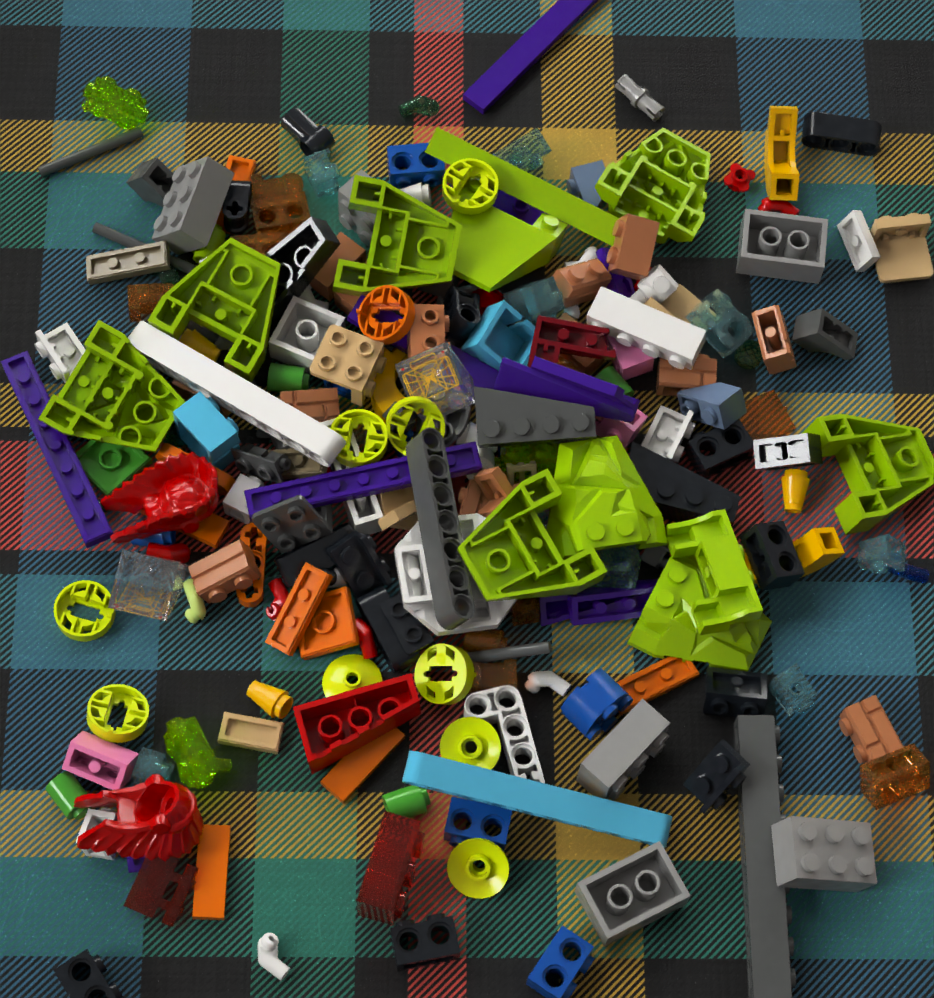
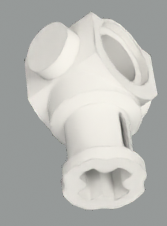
[629,264,679,304]

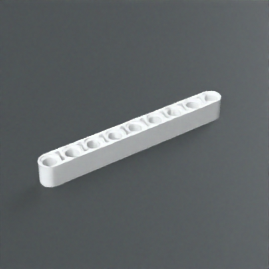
[128,321,346,467]

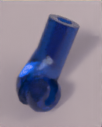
[886,553,929,584]

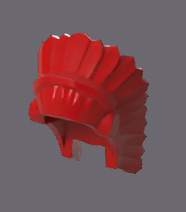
[100,451,219,543]
[74,774,204,862]

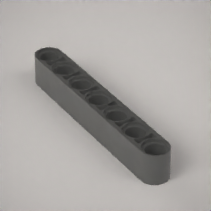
[406,427,475,630]

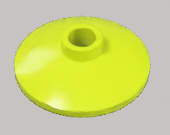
[322,654,383,697]
[440,717,501,770]
[447,838,509,899]

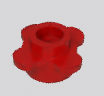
[724,163,755,192]

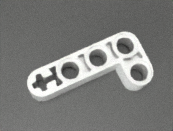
[463,685,545,783]

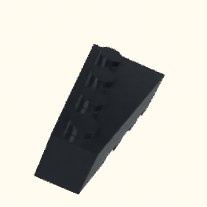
[264,217,341,334]
[629,442,740,526]

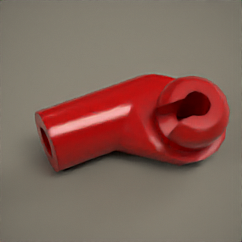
[758,197,801,215]
[146,542,191,564]
[266,578,289,621]
[355,618,378,659]

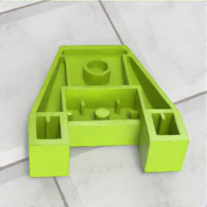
[332,175,462,297]
[450,178,568,292]
[148,237,281,383]
[801,414,934,535]
[457,468,608,602]

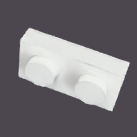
[837,210,881,272]

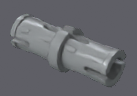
[615,74,665,121]

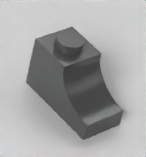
[126,157,173,207]
[792,308,858,360]

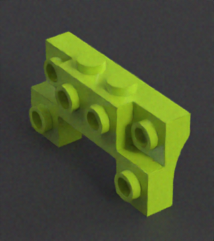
[665,509,763,635]

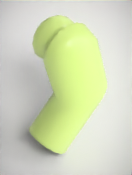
[183,578,206,624]

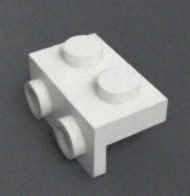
[34,322,85,383]
[641,405,696,463]

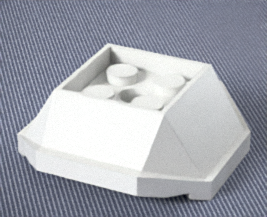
[394,513,517,636]

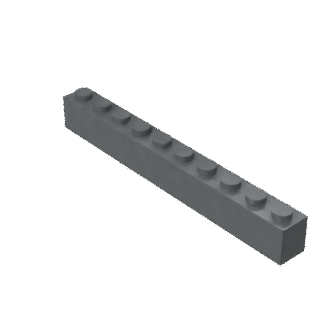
[733,715,796,998]

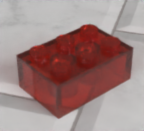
[357,811,425,926]

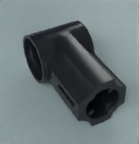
[281,108,335,161]

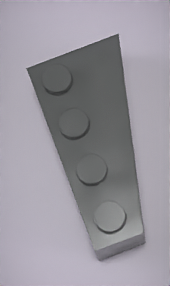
[474,386,596,448]

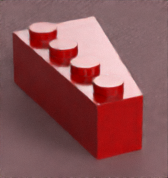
[293,673,421,775]

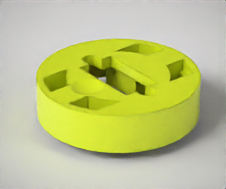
[442,158,499,215]
[385,396,445,456]
[330,409,388,468]
[54,580,116,642]
[414,643,476,705]
[86,684,149,743]

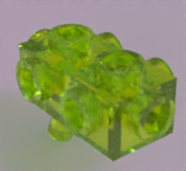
[82,76,149,130]
[494,443,558,484]
[163,716,232,789]

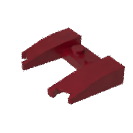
[527,315,616,423]

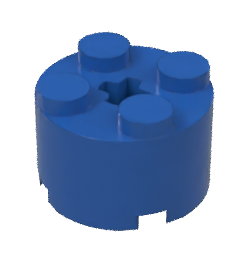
[561,668,633,741]

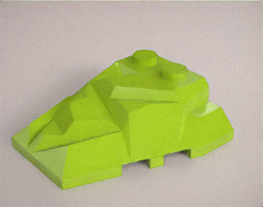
[595,128,711,244]
[38,320,185,453]
[546,435,668,560]
[627,555,772,671]

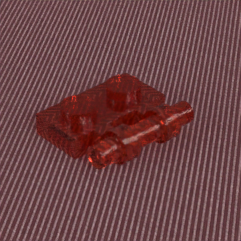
[124,857,199,927]

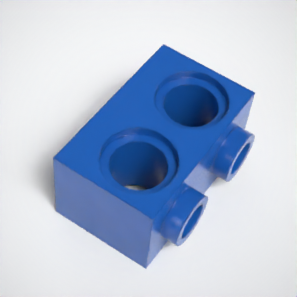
[387,143,445,189]
[444,797,512,851]
[526,925,595,998]

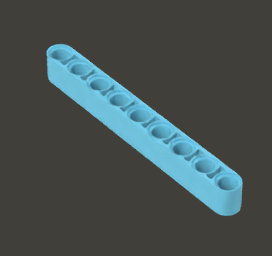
[402,751,673,848]

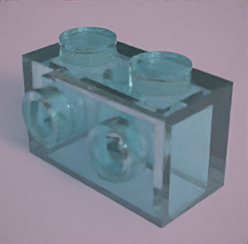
[492,128,552,172]
[503,276,565,325]

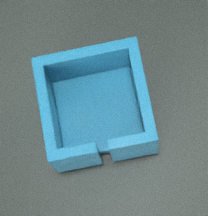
[461,300,535,371]
[173,391,241,470]

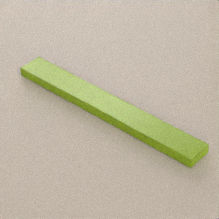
[425,127,619,247]

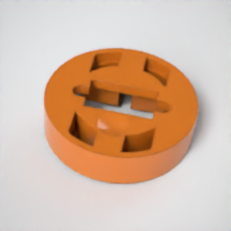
[356,285,415,345]

